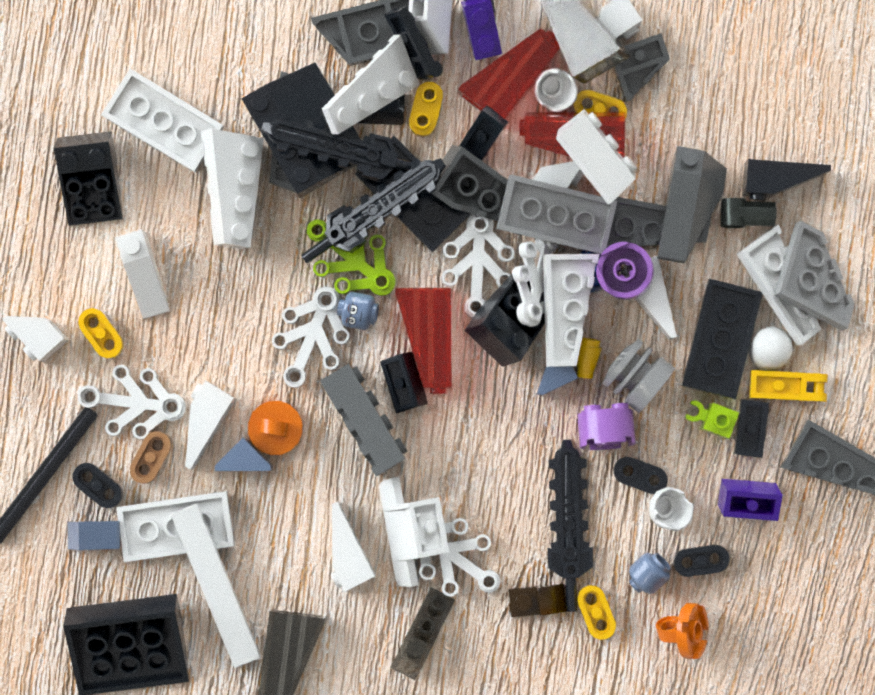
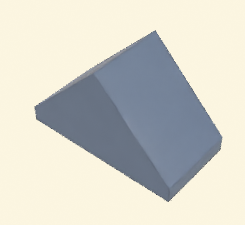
[536,366,578,396]
[215,438,273,471]
[67,521,120,550]

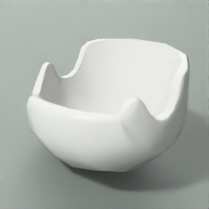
[534,68,578,112]
[748,326,793,371]
[649,487,694,531]

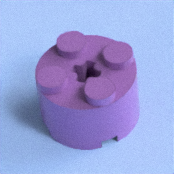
[596,242,654,300]
[577,403,636,450]

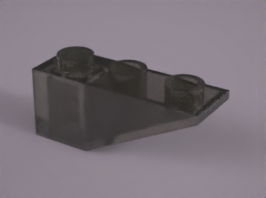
[390,587,455,680]

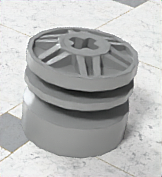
[602,338,675,413]

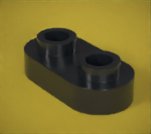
[613,457,668,494]
[73,463,123,508]
[673,545,730,577]

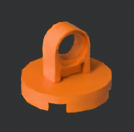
[248,401,303,455]
[656,603,709,659]

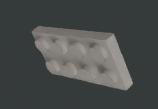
[496,174,617,254]

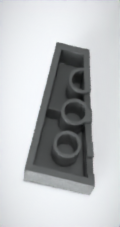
[320,364,408,476]

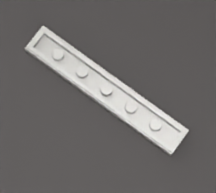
[171,503,261,668]

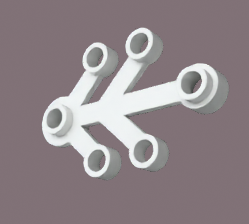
[441,214,515,318]
[512,239,560,327]
[272,286,350,388]
[77,365,186,439]
[419,518,500,597]

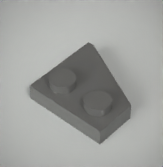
[608,33,670,102]

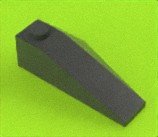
[431,145,508,221]
[657,146,727,264]

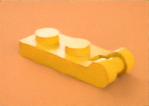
[749,370,828,402]

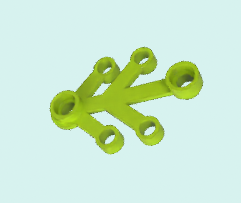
[307,219,396,296]

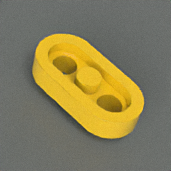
[409,82,443,137]
[573,89,627,126]
[78,308,124,359]
[577,585,616,640]

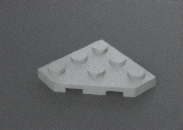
[774,221,855,331]

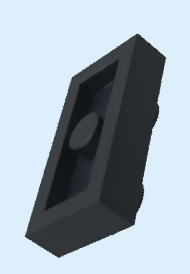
[459,105,509,161]
[733,399,769,458]

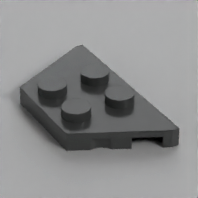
[311,0,409,66]

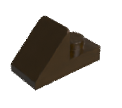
[508,584,566,617]

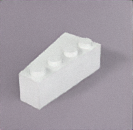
[201,129,264,249]

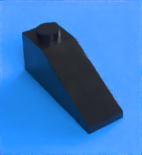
[742,159,831,202]

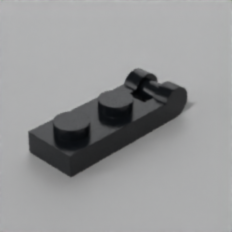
[384,6,443,80]

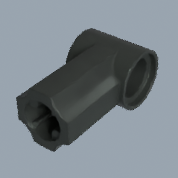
[721,198,777,228]

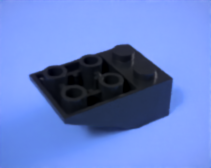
[53,131,123,226]
[464,264,545,367]

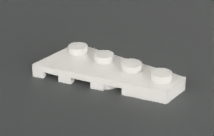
[322,35,420,134]
[737,224,821,346]
[543,254,599,367]

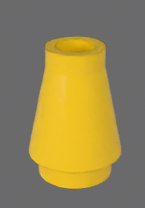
[577,337,602,379]

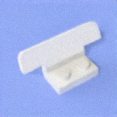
[379,477,449,587]

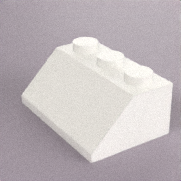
[556,109,637,205]

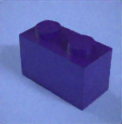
[461,0,502,60]
[718,478,783,521]

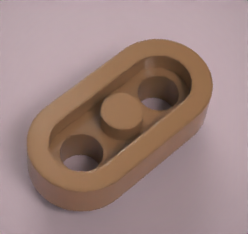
[130,431,172,484]

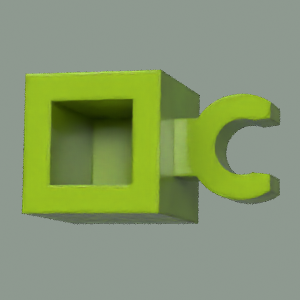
[684,400,739,439]

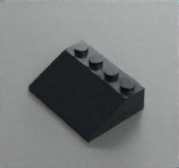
[241,62,361,198]
[63,594,190,695]

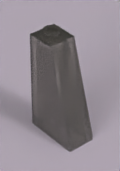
[540,0,631,84]
[258,609,327,695]

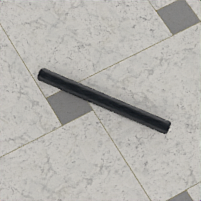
[0,407,98,544]

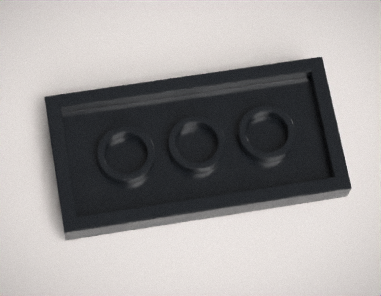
[355,136,471,253]
[681,278,762,400]

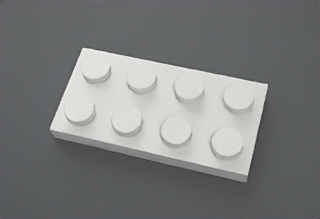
[101,69,224,173]
[116,491,235,562]

